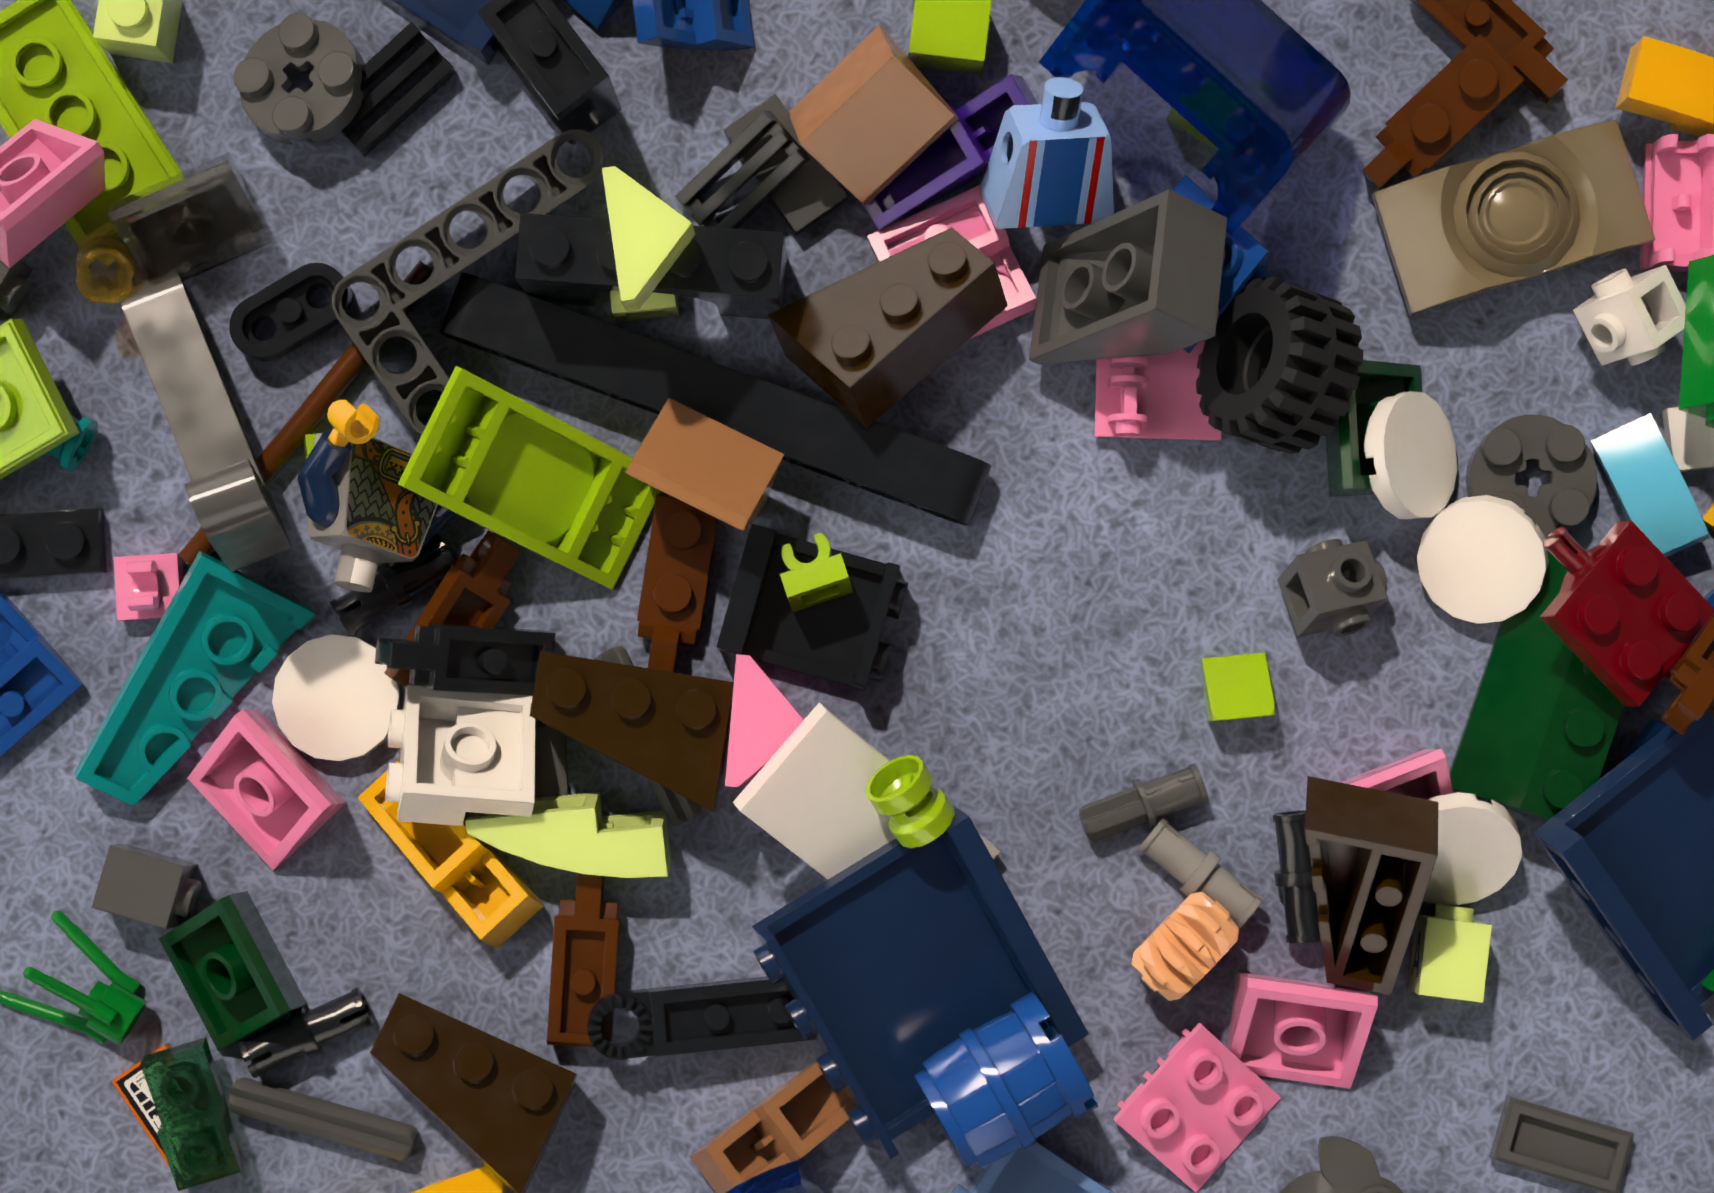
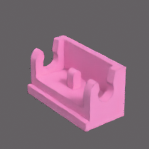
[1640,134,1714,272]

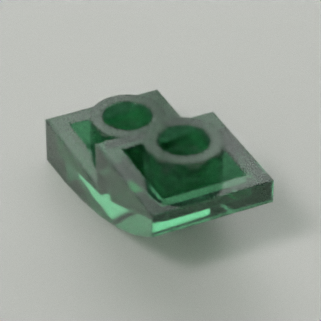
[140,1037,242,1191]

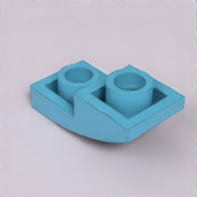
[1591,414,1710,557]

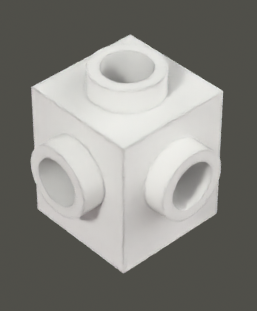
[1573,265,1686,366]

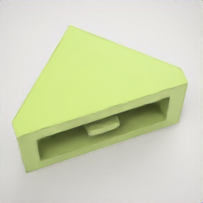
[602,166,695,311]

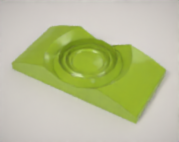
[398,366,661,590]

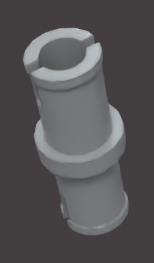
[1137,818,1264,929]

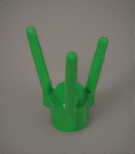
[0,911,147,1046]

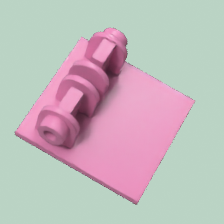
[1094,341,1222,441]
[1113,1023,1281,1193]

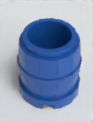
[914,992,1098,1168]

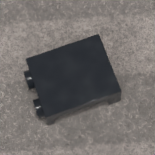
[477,0,622,145]
[716,523,908,690]

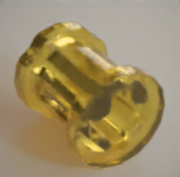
[75,236,134,305]

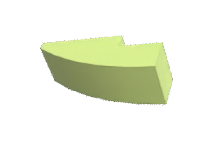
[465,792,671,878]

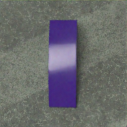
[864,74,1038,230]

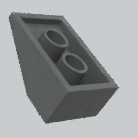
[1029,189,1227,364]

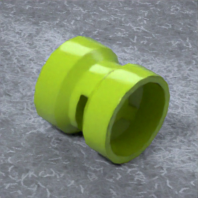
[866,755,955,848]

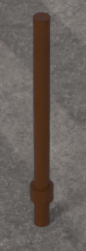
[178,261,432,565]

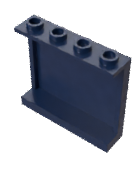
[1533,710,1714,1041]
[752,806,1089,1159]

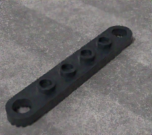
[587,976,817,1060]

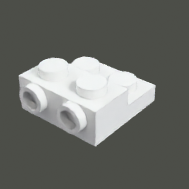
[385,685,535,826]

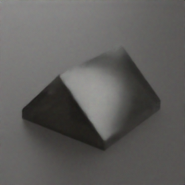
[108,152,272,282]

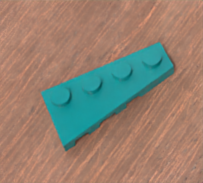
[74,551,315,807]

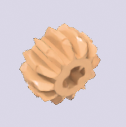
[1131,892,1239,1001]

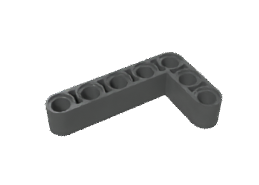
[332,130,605,435]
[117,270,292,573]

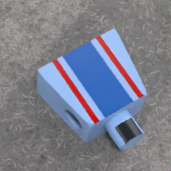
[980,77,1114,229]

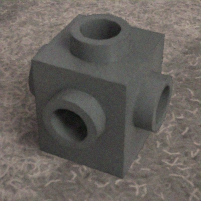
[1277,539,1388,637]

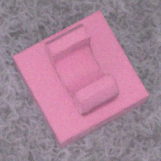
[114,553,184,621]

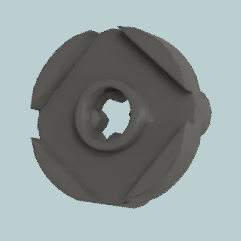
[233,13,366,145]
[1466,415,1597,539]

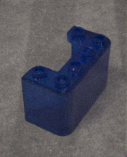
[1039,0,1351,235]

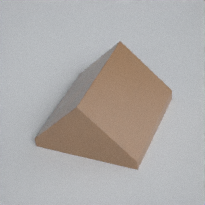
[789,25,959,205]
[626,398,784,531]

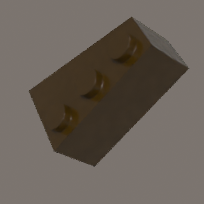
[768,227,1008,428]
[529,651,734,812]
[1304,776,1438,995]
[370,993,577,1193]

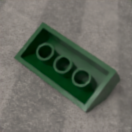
[1449,552,1624,822]

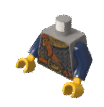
[297,400,456,592]

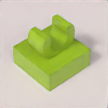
[780,533,853,612]

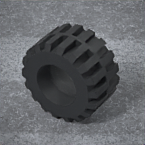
[1196,277,1363,454]

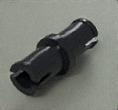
[330,534,456,637]
[1273,810,1321,943]
[238,987,374,1078]

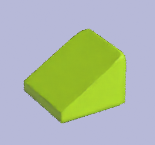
[1201,652,1276,722]

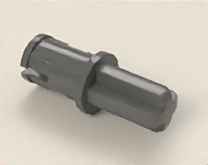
[1079,764,1209,841]

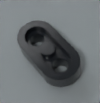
[229,263,352,361]

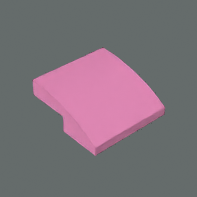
[867,185,1037,339]

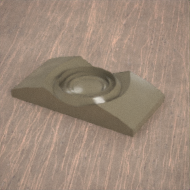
[1372,119,1655,316]

